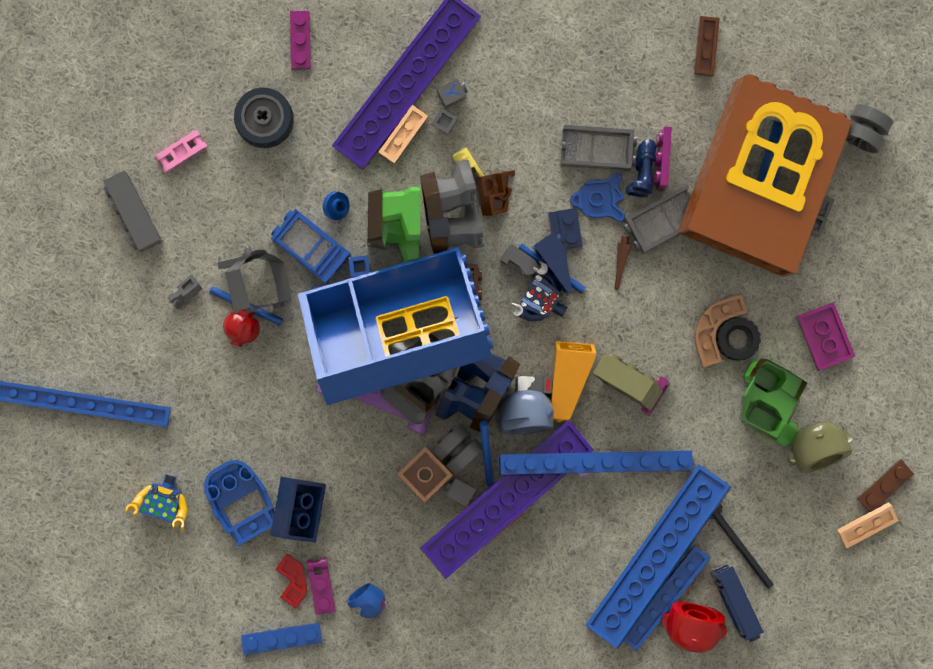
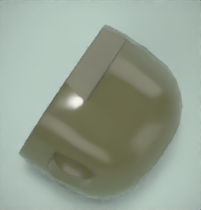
[788,421,853,473]

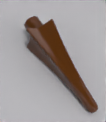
[614,236,631,290]

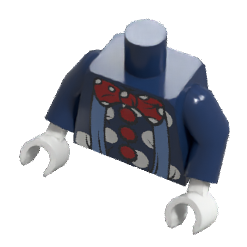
[509,261,568,321]

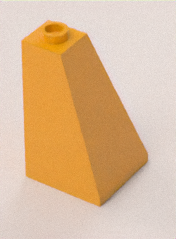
[550,341,596,422]

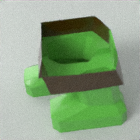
[367,187,421,263]
[741,358,807,446]

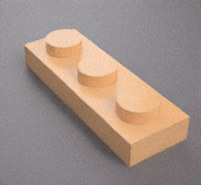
[379,105,428,164]
[837,502,898,549]

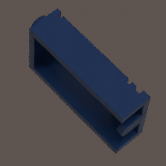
[710,564,764,642]

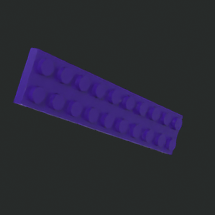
[332,0,481,170]
[420,420,594,579]

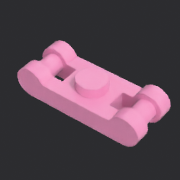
[155,130,208,174]

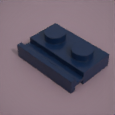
[548,208,583,249]

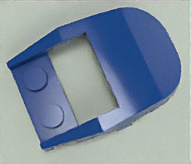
[204,460,275,547]

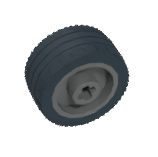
[234,87,294,148]

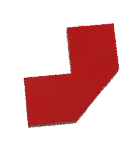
[275,554,308,609]

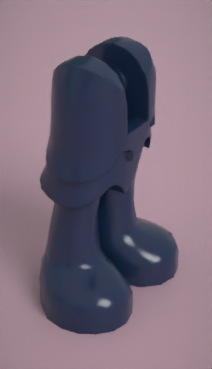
[625,139,656,197]

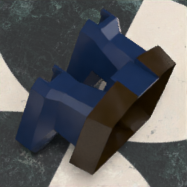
[435,353,520,432]

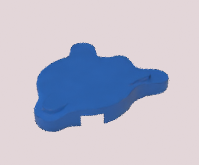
[570,173,625,222]

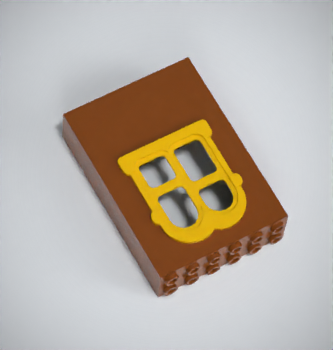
[677,74,852,277]

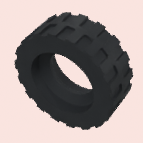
[716,317,761,361]

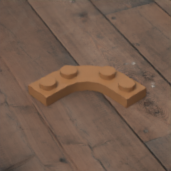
[695,294,747,368]

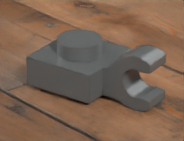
[168,275,203,309]

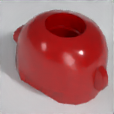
[662,601,728,653]

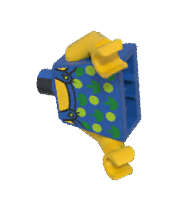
[125,474,188,532]

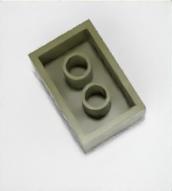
[593,353,663,411]

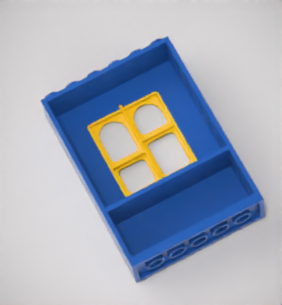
[298,247,493,405]

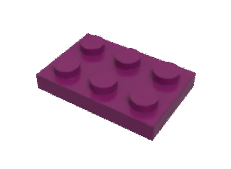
[653,126,672,191]
[796,302,855,371]

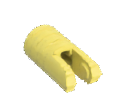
[452,147,484,177]

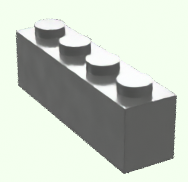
[103,171,163,252]

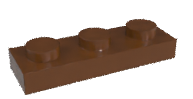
[694,16,720,77]
[857,459,914,512]

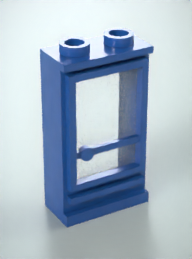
[271,209,351,285]

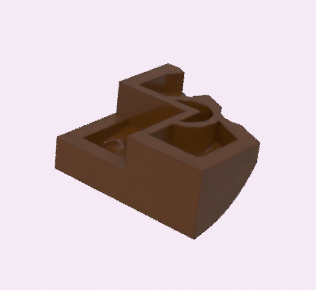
[476,170,515,216]

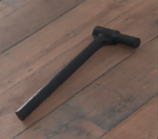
[710,504,774,589]

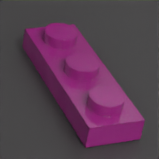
[290,11,311,70]

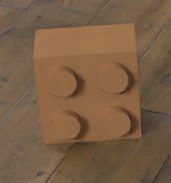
[397,447,453,503]

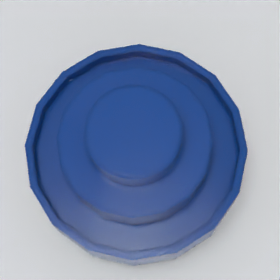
[323,191,350,220]

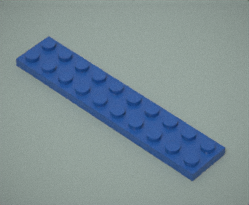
[585,464,732,649]

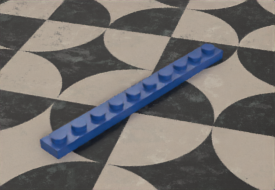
[0,381,171,427]
[499,450,693,475]

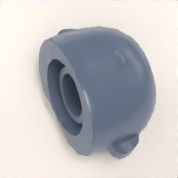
[496,390,554,435]

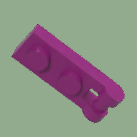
[307,557,336,615]

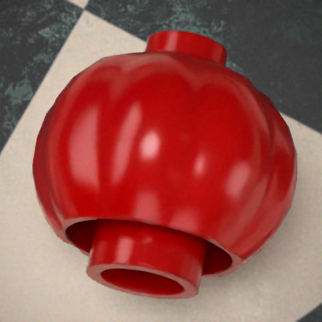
[223,310,260,347]

